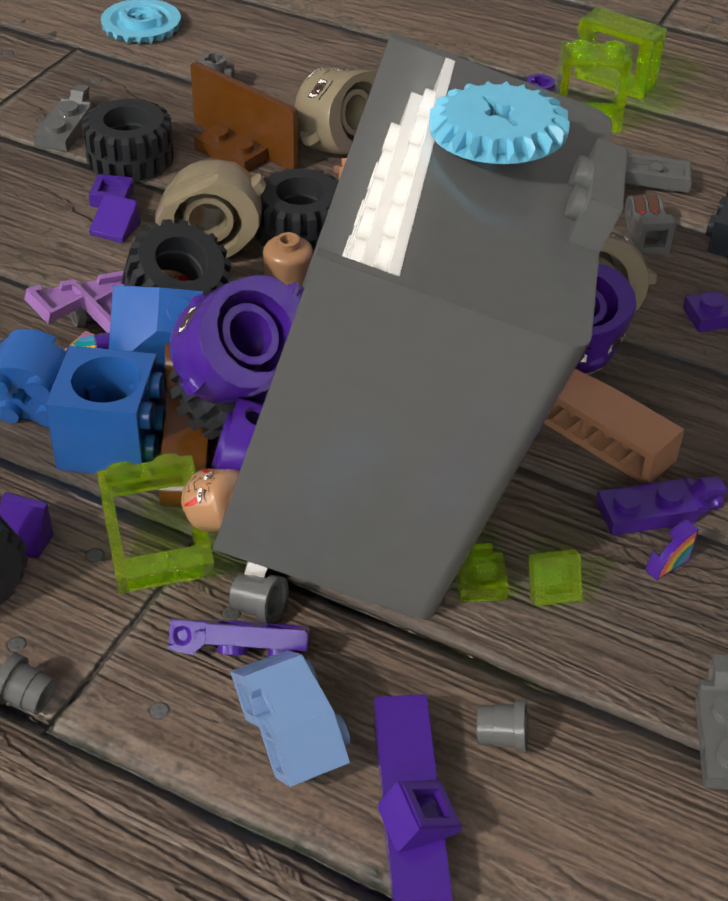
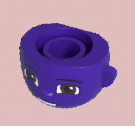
[575,264,637,375]
[170,275,300,403]

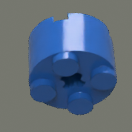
[0,329,69,428]

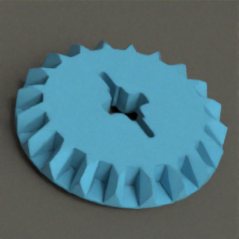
[101,0,181,45]
[429,81,570,164]

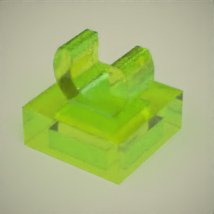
[456,543,509,602]
[528,549,582,606]

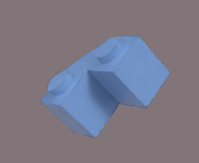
[230,650,350,787]

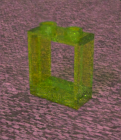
[573,7,667,100]
[555,39,633,133]
[97,453,214,594]

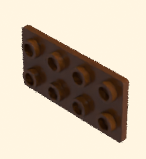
[190,61,298,172]

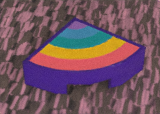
[645,519,699,581]

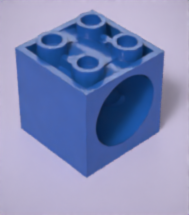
[45,345,166,479]

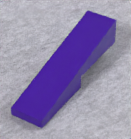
[374,694,452,901]

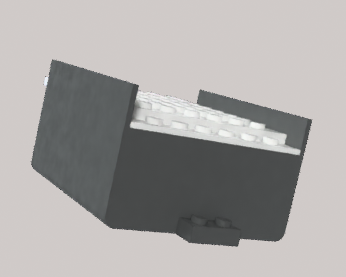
[212,32,628,619]

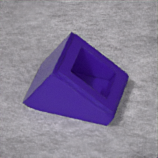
[89,193,140,243]
[0,492,53,558]
[378,781,463,852]

